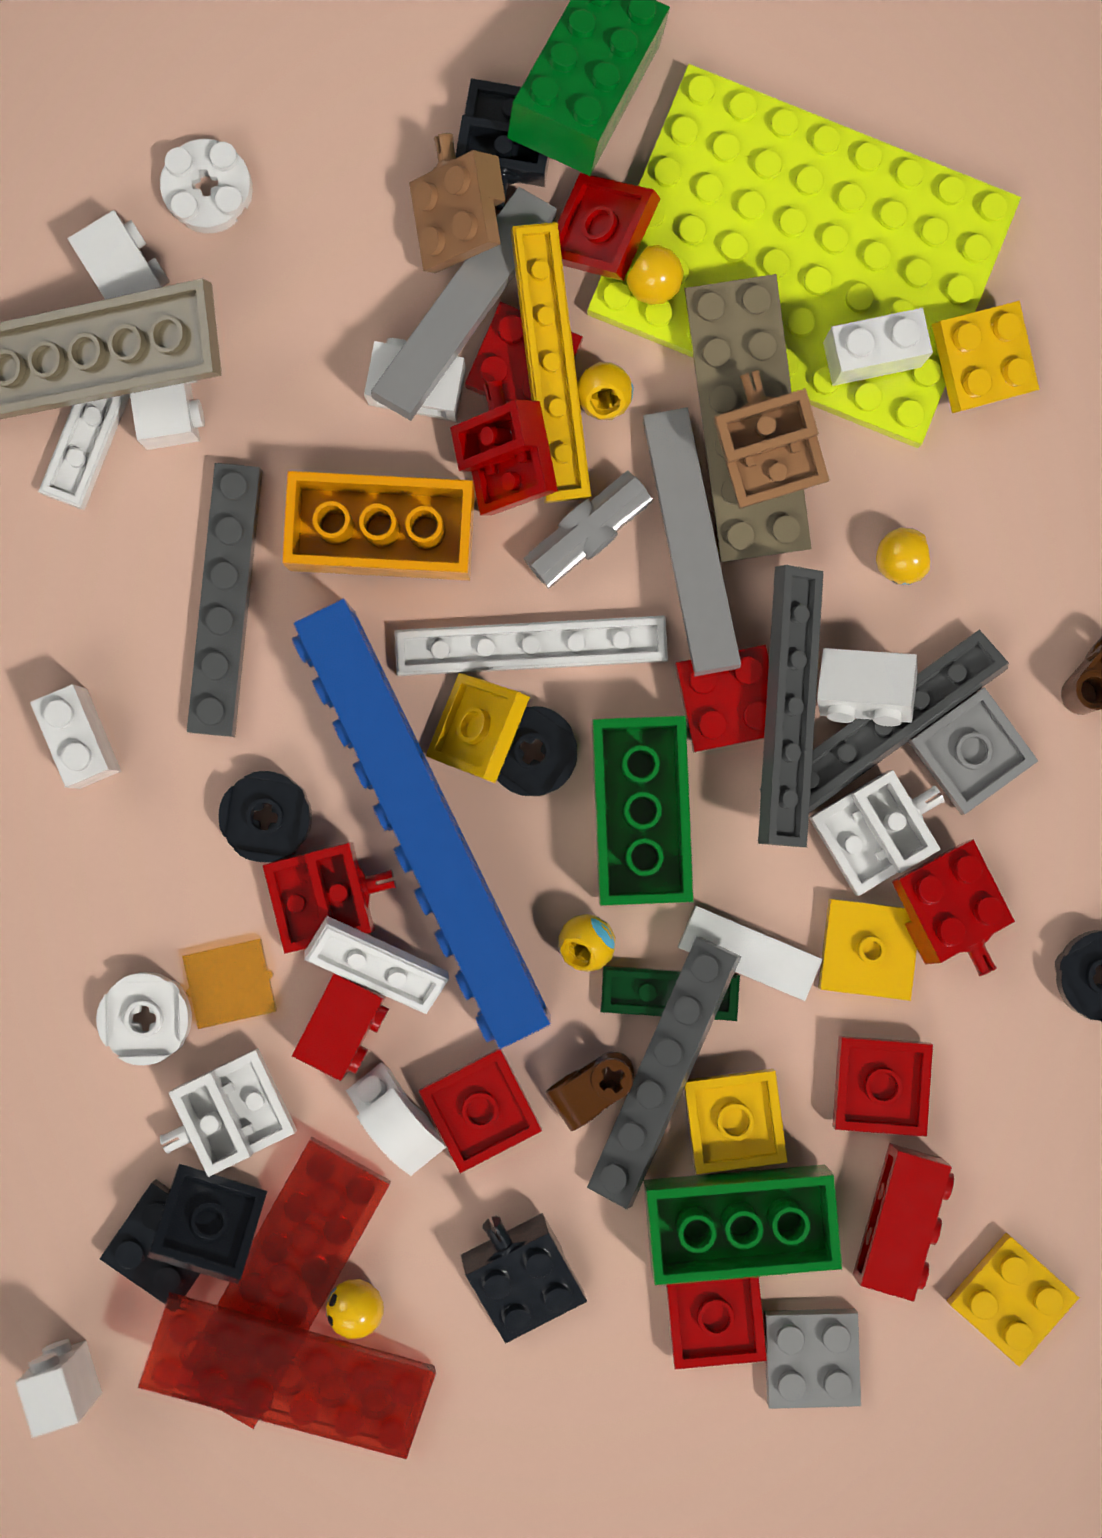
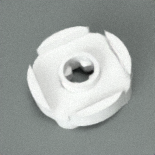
[160,139,253,233]
[96,972,192,1066]

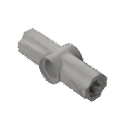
[524,470,653,589]

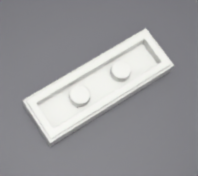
[38,394,130,510]
[678,905,822,1001]
[305,916,449,1014]

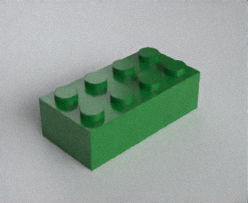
[507,0,670,176]
[591,716,694,906]
[644,1164,842,1285]

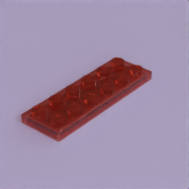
[173,1137,391,1429]
[138,1292,436,1459]

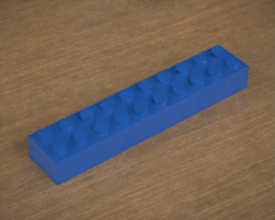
[292,599,551,1050]

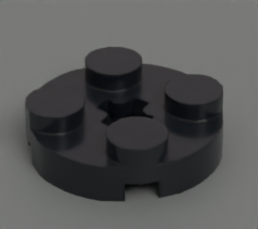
[497,706,577,797]
[218,771,312,862]
[1055,930,1102,1022]

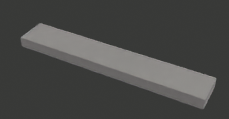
[371,187,557,421]
[643,407,741,676]

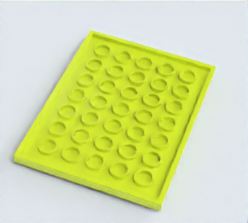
[587,64,1021,448]

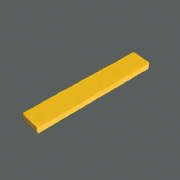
[510,222,591,503]

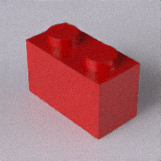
[292,973,389,1081]

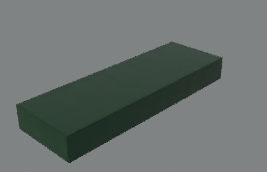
[600,966,740,1021]

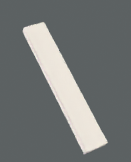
[394,615,668,676]

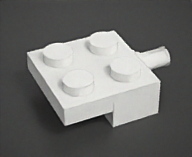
[809,770,945,896]
[160,1048,297,1177]

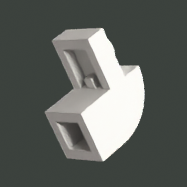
[346,1062,446,1176]

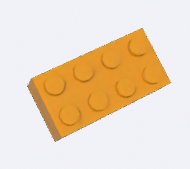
[282,471,475,581]

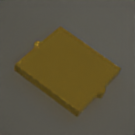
[182,938,277,1029]

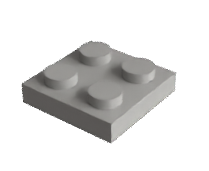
[908,687,1038,815]
[764,1308,861,1409]

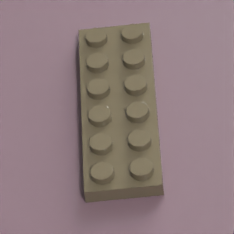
[685,274,812,562]
[0,278,222,420]

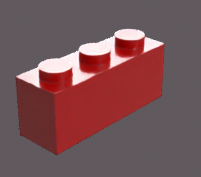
[852,1143,954,1302]

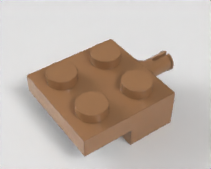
[409,133,506,273]
[713,370,830,509]

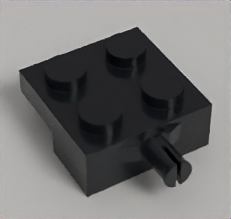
[455,78,550,210]
[461,1213,587,1344]

